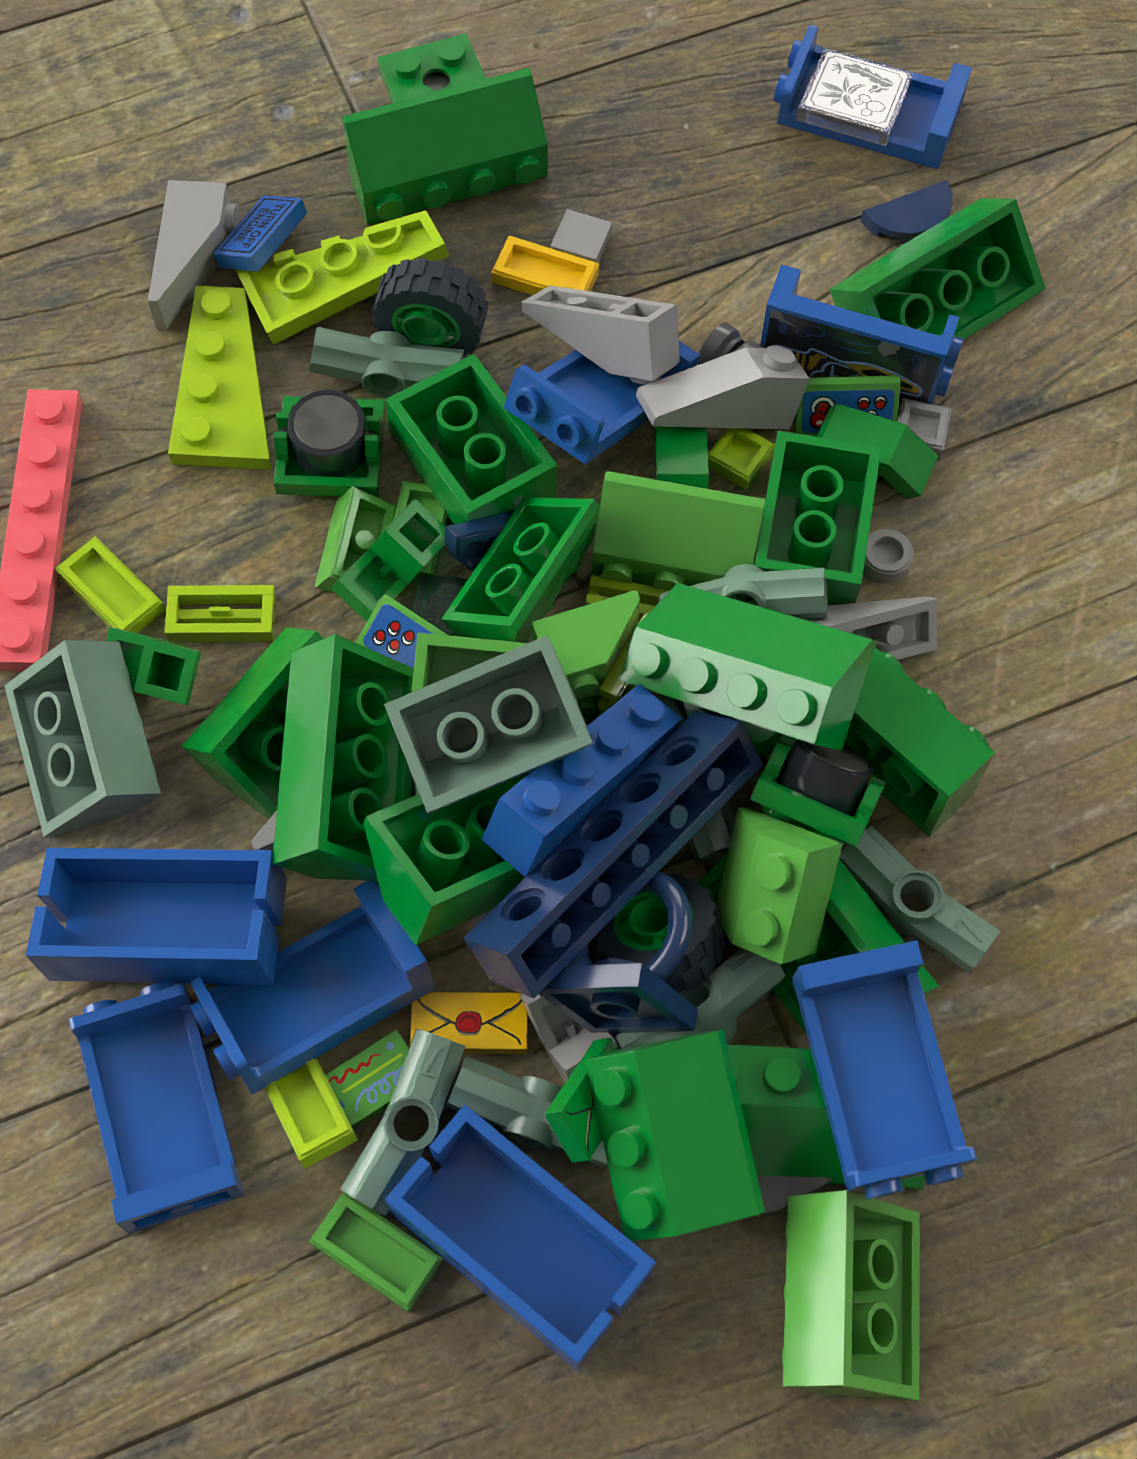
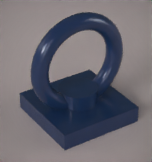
[539,871,698,1033]

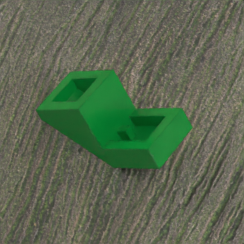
[817,404,938,500]
[654,426,709,489]
[331,499,445,622]
[106,627,201,705]

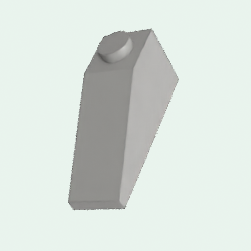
[148,180,239,331]
[521,285,680,384]
[636,346,810,429]
[803,596,937,660]

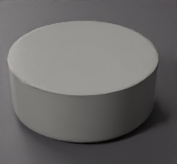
[863,529,914,583]

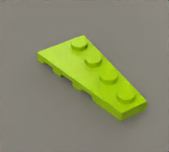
[236,210,450,345]
[168,286,272,470]

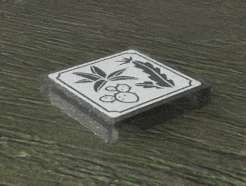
[796,48,914,146]

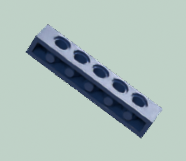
[464,711,763,999]

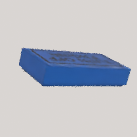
[213,195,307,272]

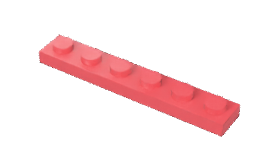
[0,389,82,672]

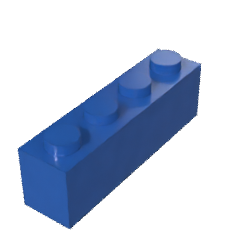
[481,684,682,877]

